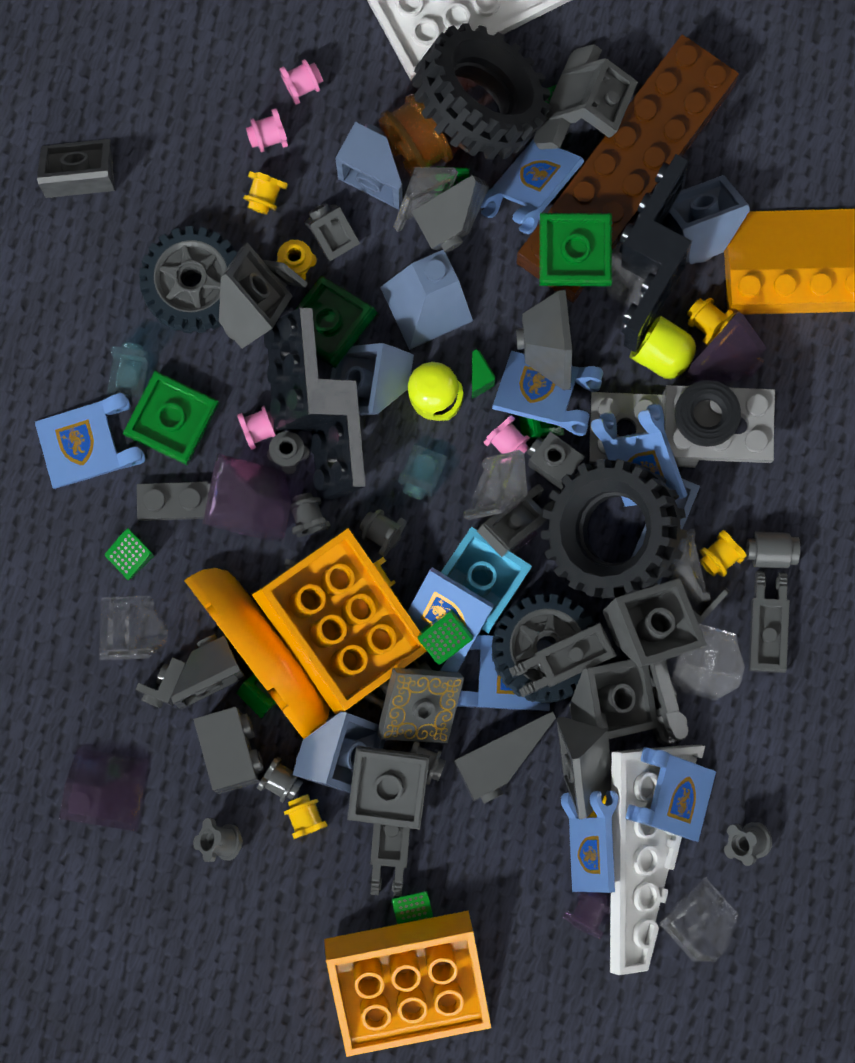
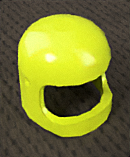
[629,316,696,379]
[407,362,464,421]

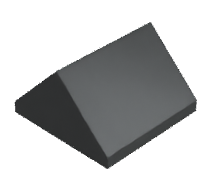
[37,139,115,198]
[556,717,611,820]

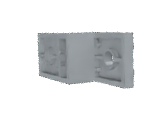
[589,385,775,468]

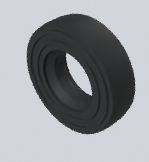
[674,380,741,447]

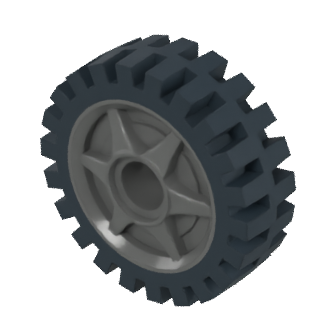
[139,226,237,334]
[491,594,594,703]

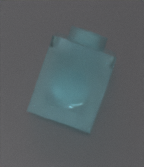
[107,343,150,399]
[398,444,448,499]

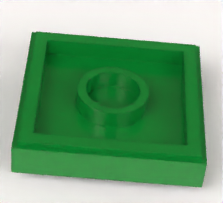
[539,213,612,286]
[123,371,219,466]

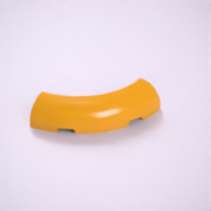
[184,568,330,739]

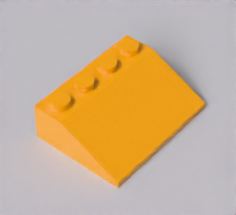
[724,209,855,315]
[252,528,427,714]
[324,910,491,1057]

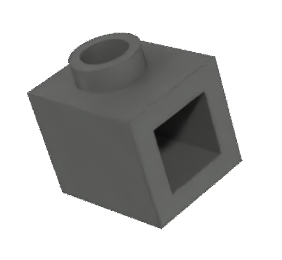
[527,432,585,490]

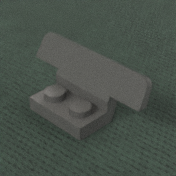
[534,44,638,149]

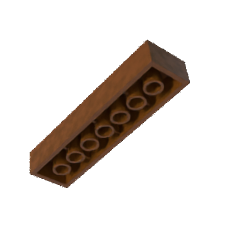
[516,34,739,303]

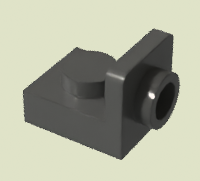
[304,203,360,261]
[135,657,186,709]

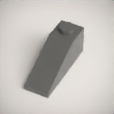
[454,711,556,804]

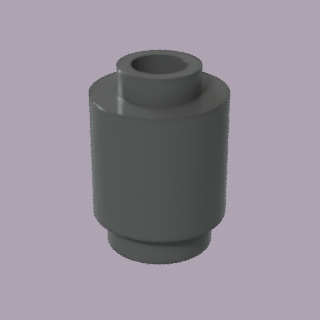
[746,531,800,568]

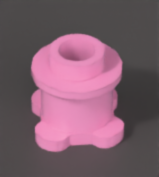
[279,59,323,105]
[246,108,288,153]
[237,406,278,450]
[484,415,530,462]

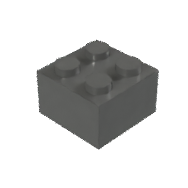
[193,707,265,794]

